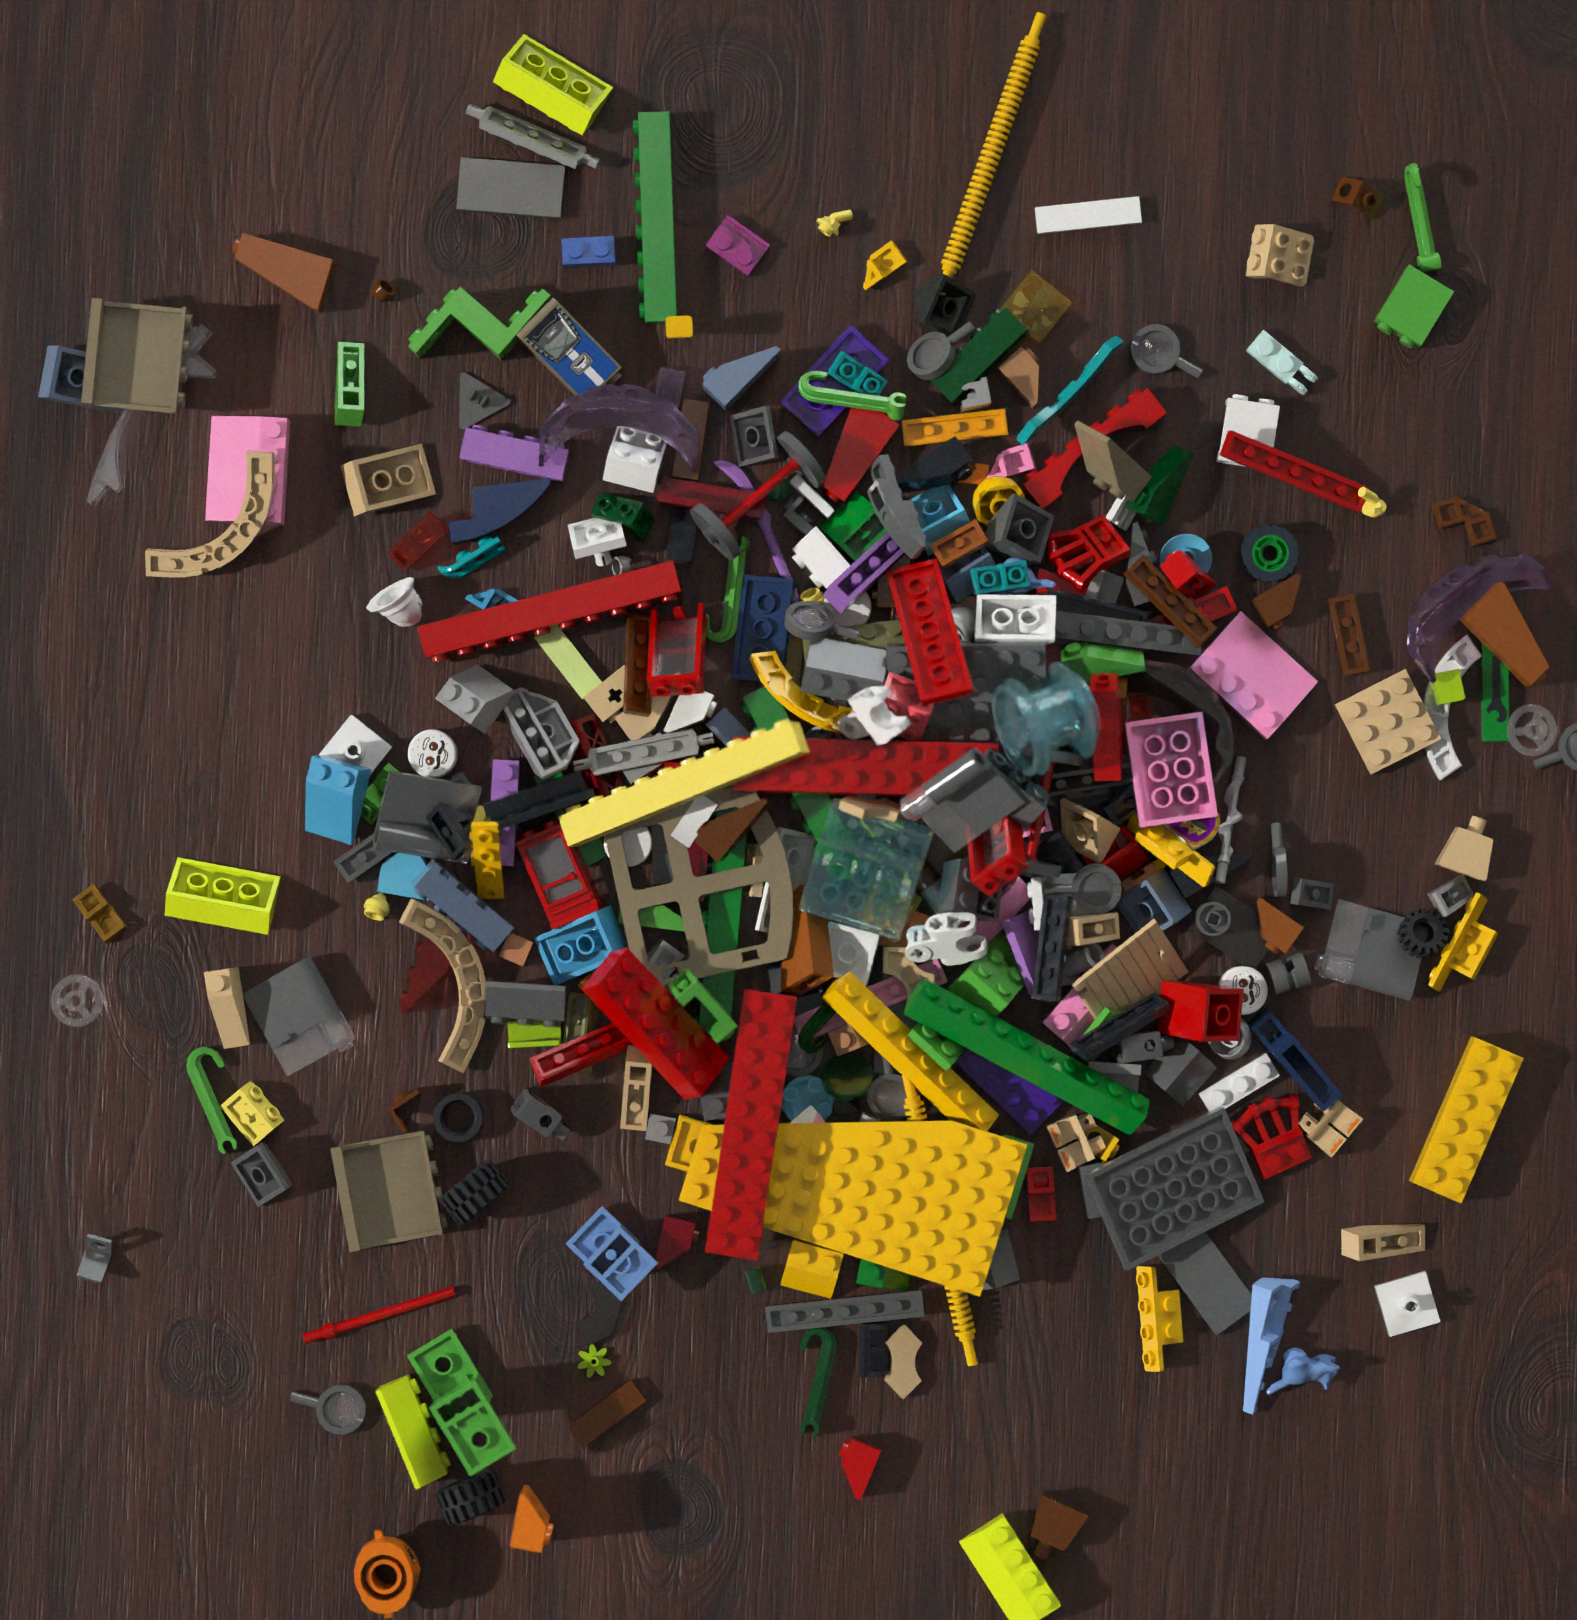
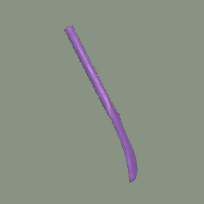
[714,460,809,624]

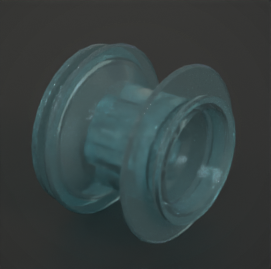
[992,662,1100,776]

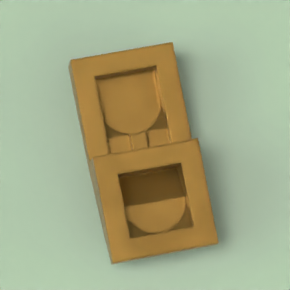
[72,884,128,943]

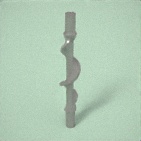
[1215,756,1247,884]

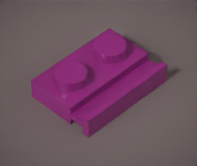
[706,215,770,277]

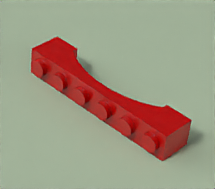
[1022,388,1167,509]

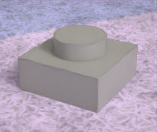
[645,1113,676,1144]

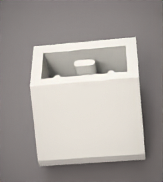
[603,424,668,493]

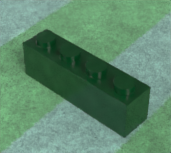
[930,307,1030,406]

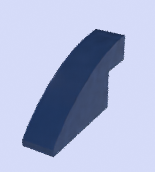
[449,478,551,544]
[1247,1008,1343,1112]

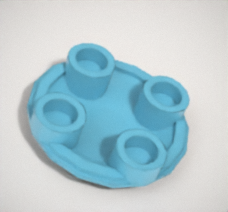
[782,1075,834,1121]

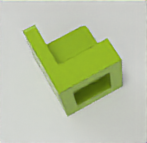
[1430,669,1465,706]

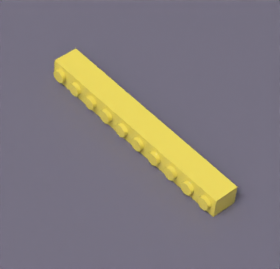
[558,719,810,847]

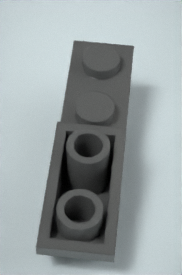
[867,454,926,559]

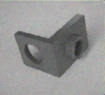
[77,1234,113,1284]

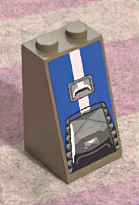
[516,297,622,407]

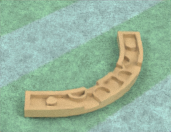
[145,450,275,578]
[399,899,486,1073]

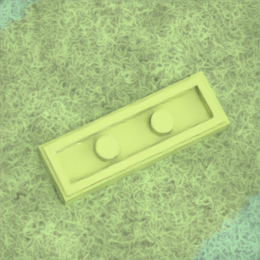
[534,626,602,700]

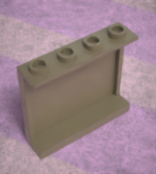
[81,298,193,415]
[330,1130,448,1252]

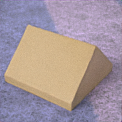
[1060,798,1121,863]

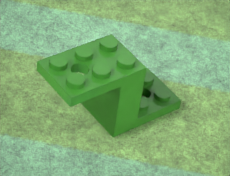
[408,287,552,361]
[907,931,1025,1071]
[407,1328,517,1476]

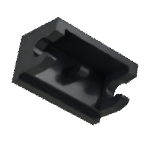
[858,1322,888,1377]

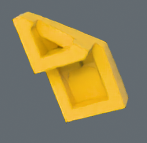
[863,240,907,290]

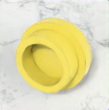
[800,587,825,610]
[364,893,390,921]

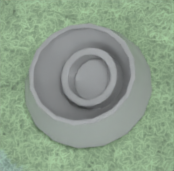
[1208,1018,1251,1060]

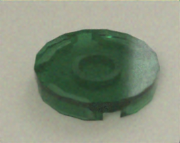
[821,1053,874,1101]

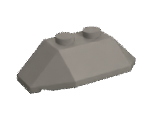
[502,687,580,780]

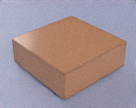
[499,932,534,966]

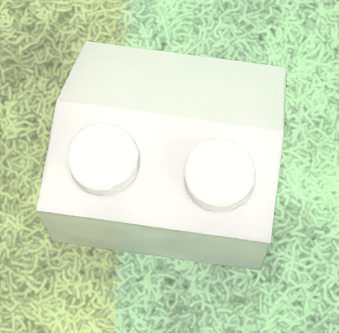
[792,527,850,590]
[663,691,717,733]

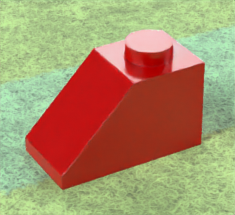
[1160,549,1216,600]
[839,1437,881,1500]

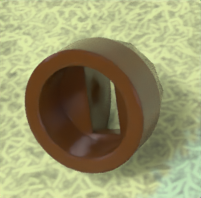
[372,279,395,302]

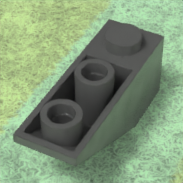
[1124,522,1158,608]
[984,748,1050,829]

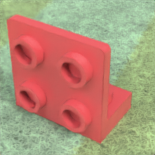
[884,672,934,742]

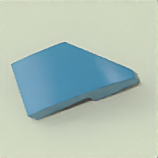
[465,589,518,610]

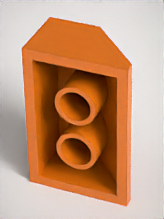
[510,1485,554,1553]

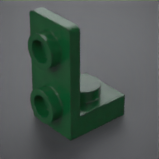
[590,493,655,541]

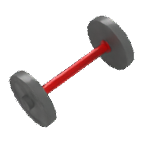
[690,431,826,560]
[997,742,1084,877]

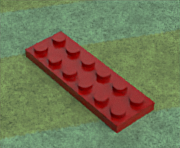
[886,558,974,706]

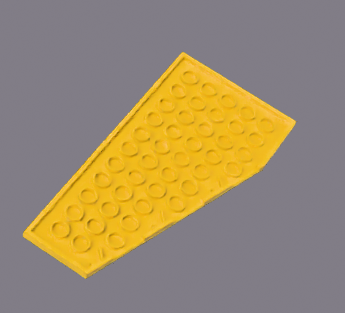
[679,1121,1028,1296]

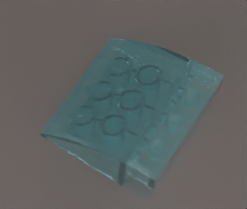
[798,797,935,941]

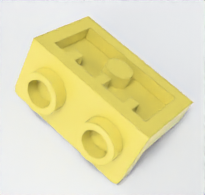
[220,1081,284,1146]

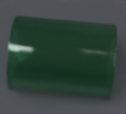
[744,1266,768,1294]

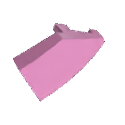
[986,443,1036,478]

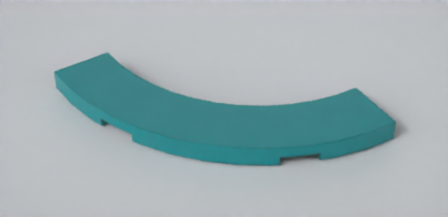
[1016,336,1124,445]

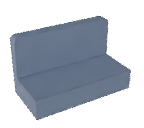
[705,707,751,747]

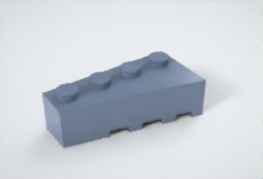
[413,858,514,952]

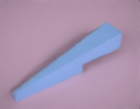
[1243,1277,1300,1415]

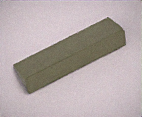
[563,992,600,1074]

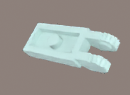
[1246,330,1318,395]

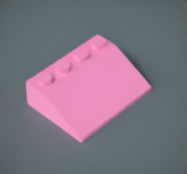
[205,416,290,525]
[1188,611,1318,740]
[1124,712,1218,828]

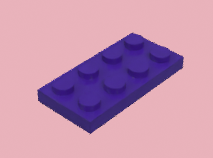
[780,325,889,438]
[955,1049,1064,1135]

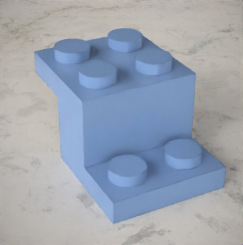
[566,1205,658,1301]

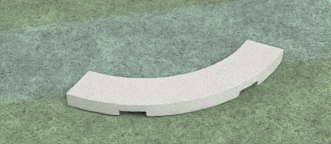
[1423,635,1482,780]

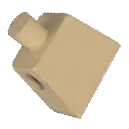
[1435,816,1493,881]

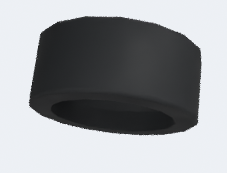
[434,1093,484,1143]

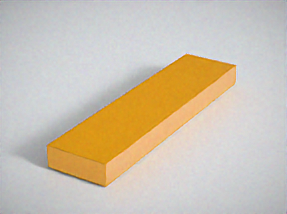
[901,409,1008,447]

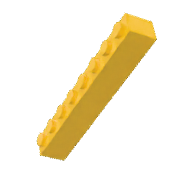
[821,972,999,1131]

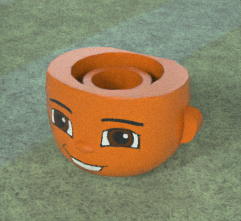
[354,1530,421,1619]

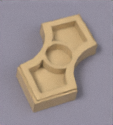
[838,794,907,822]
[883,947,935,996]
[884,1324,923,1399]

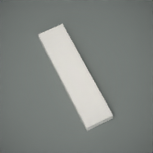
[1035,196,1142,235]

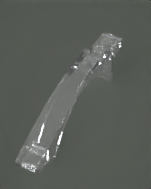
[87,324,220,506]

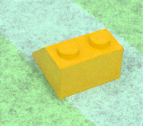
[780,1237,844,1299]

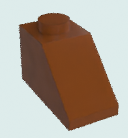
[1255,898,1304,954]

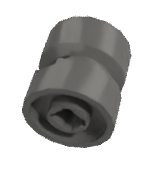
[1194,902,1231,936]
[1266,952,1311,995]

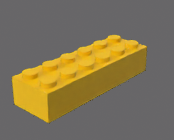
[1409,1036,1524,1203]

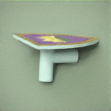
[1163,813,1221,850]

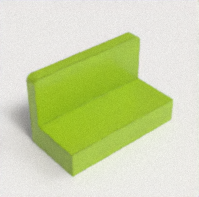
[508,1021,562,1048]

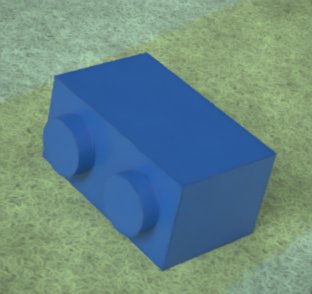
[561,236,616,269]

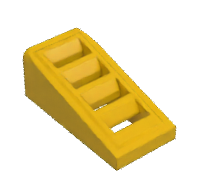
[666,316,693,338]

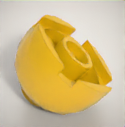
[972,476,1025,527]

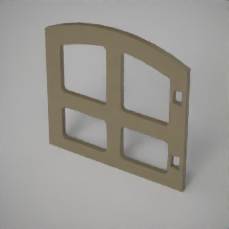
[605,787,794,986]

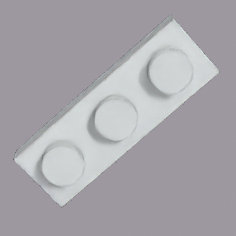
[1198,1053,1280,1112]

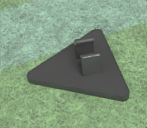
[459,372,510,430]

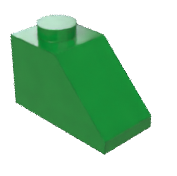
[856,1259,911,1291]

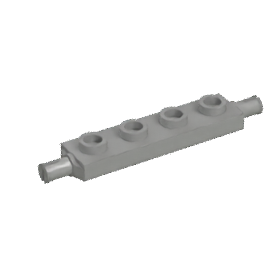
[465,104,600,169]
[573,728,714,776]

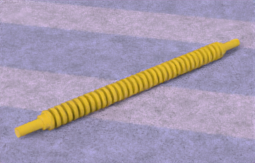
[940,12,1046,295]
[902,1075,978,1366]

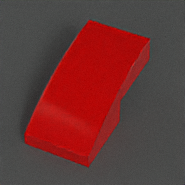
[1027,1166,1056,1223]

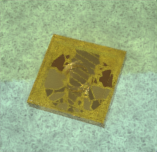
[1001,270,1073,344]

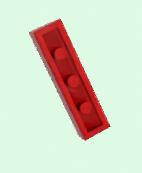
[530,1023,634,1087]

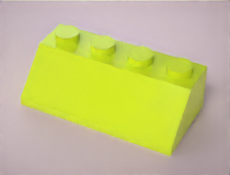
[493,34,613,135]
[165,857,281,935]
[376,1374,451,1489]
[959,1513,1061,1620]

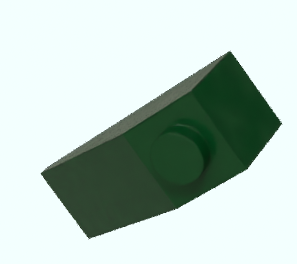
[1126,446,1195,525]

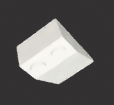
[975,594,1056,645]

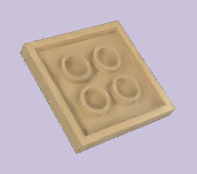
[1335,669,1441,775]

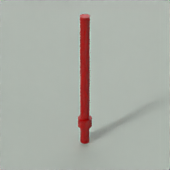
[303,1286,456,1344]

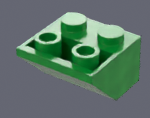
[819,491,887,562]

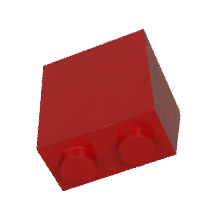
[1157,980,1244,1042]

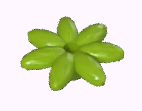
[577,1344,612,1378]

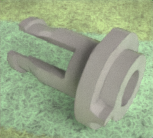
[1062,943,1104,986]

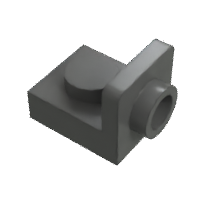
[783,496,813,536]

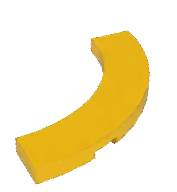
[749,650,853,734]

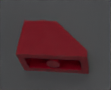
[654,1215,700,1269]

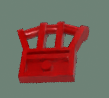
[1046,514,1131,592]
[1231,1094,1312,1179]

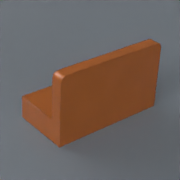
[930,519,990,569]

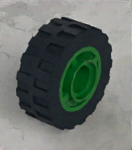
[1240,524,1299,582]

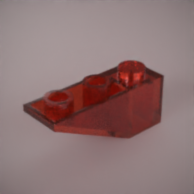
[398,937,451,1014]

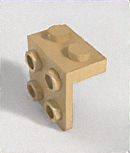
[1246,224,1314,286]

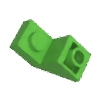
[360,763,399,825]

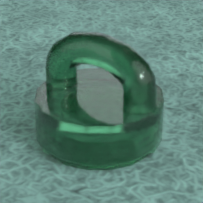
[766,475,791,501]

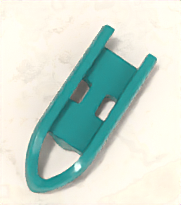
[438,536,506,579]

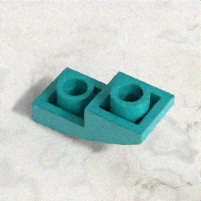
[827,351,888,396]
[970,560,1030,595]

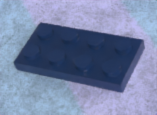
[731,574,796,682]

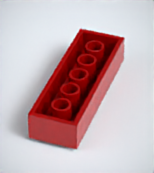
[582,947,730,1100]

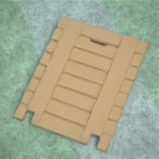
[1072,919,1188,1019]

